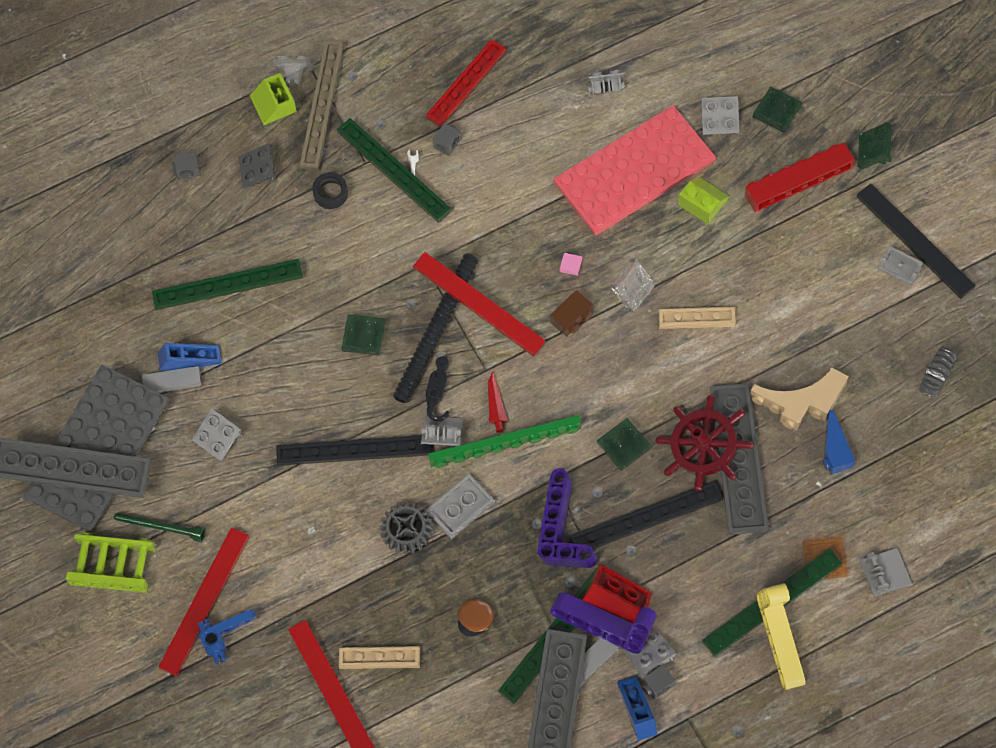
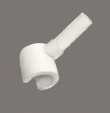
[407,150,419,175]

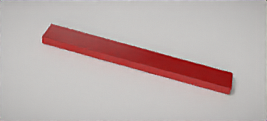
[413,252,546,357]
[158,527,249,677]
[288,620,375,748]

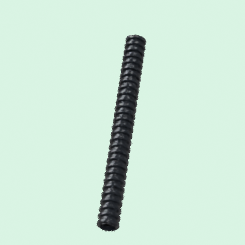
[393,253,479,403]

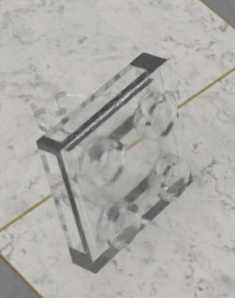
[273,56,314,86]
[610,259,656,312]

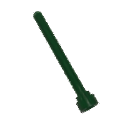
[114,513,205,542]

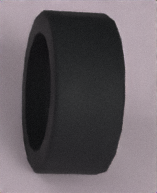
[312,172,348,209]

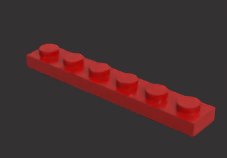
[426,39,506,128]

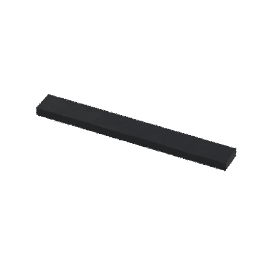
[856,183,976,299]
[276,435,432,466]
[569,481,723,549]

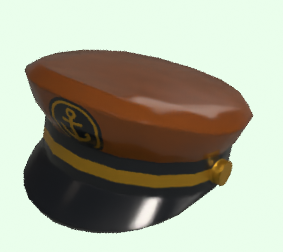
[458,599,494,637]

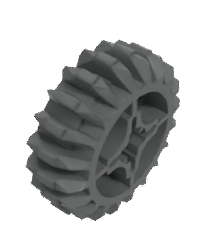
[919,346,957,398]
[380,502,433,555]

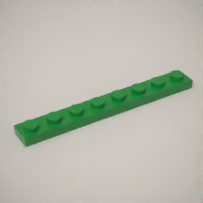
[428,415,581,468]

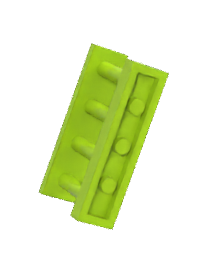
[66,532,156,593]

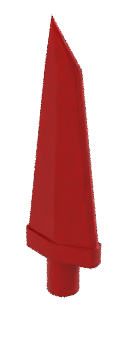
[488,372,508,433]

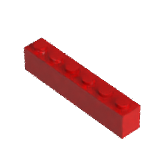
[745,142,855,213]

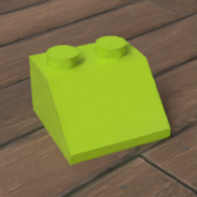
[678,177,730,224]

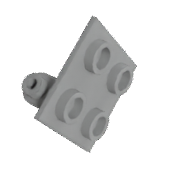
[587,70,625,94]
[701,96,739,135]
[192,408,242,462]
[421,416,463,446]
[860,548,912,597]
[622,628,676,677]

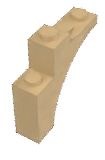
[750,368,849,430]

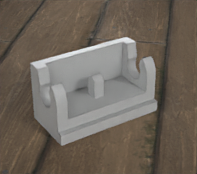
[878,246,923,286]

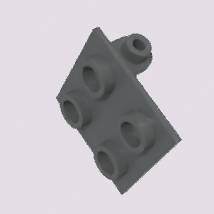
[239,143,276,189]

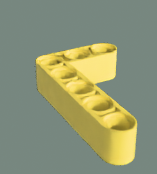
[757,583,805,690]

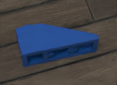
[158,343,221,371]
[823,409,855,475]
[617,676,658,741]

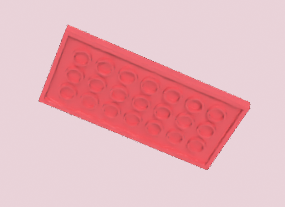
[553,105,716,236]

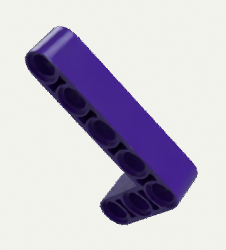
[537,468,598,568]
[550,592,657,654]

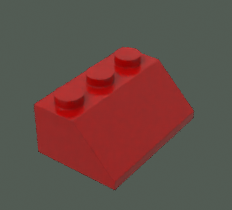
[583,563,652,624]

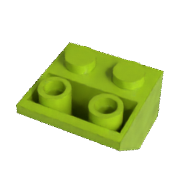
[250,73,297,126]

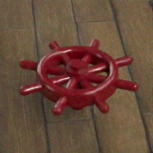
[655,395,754,491]

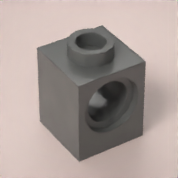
[433,123,461,156]
[172,151,201,180]
[642,664,675,699]

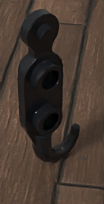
[425,356,449,422]

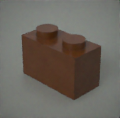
[550,290,593,337]

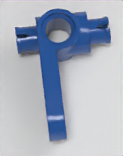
[198,609,257,664]

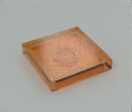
[802,538,848,580]

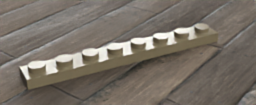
[300,40,344,171]

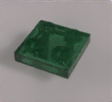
[752,86,803,133]
[857,122,892,169]
[341,314,386,356]
[597,418,652,471]

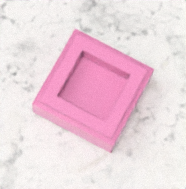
[560,253,582,276]

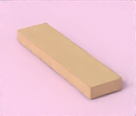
[659,307,736,329]
[339,646,420,669]

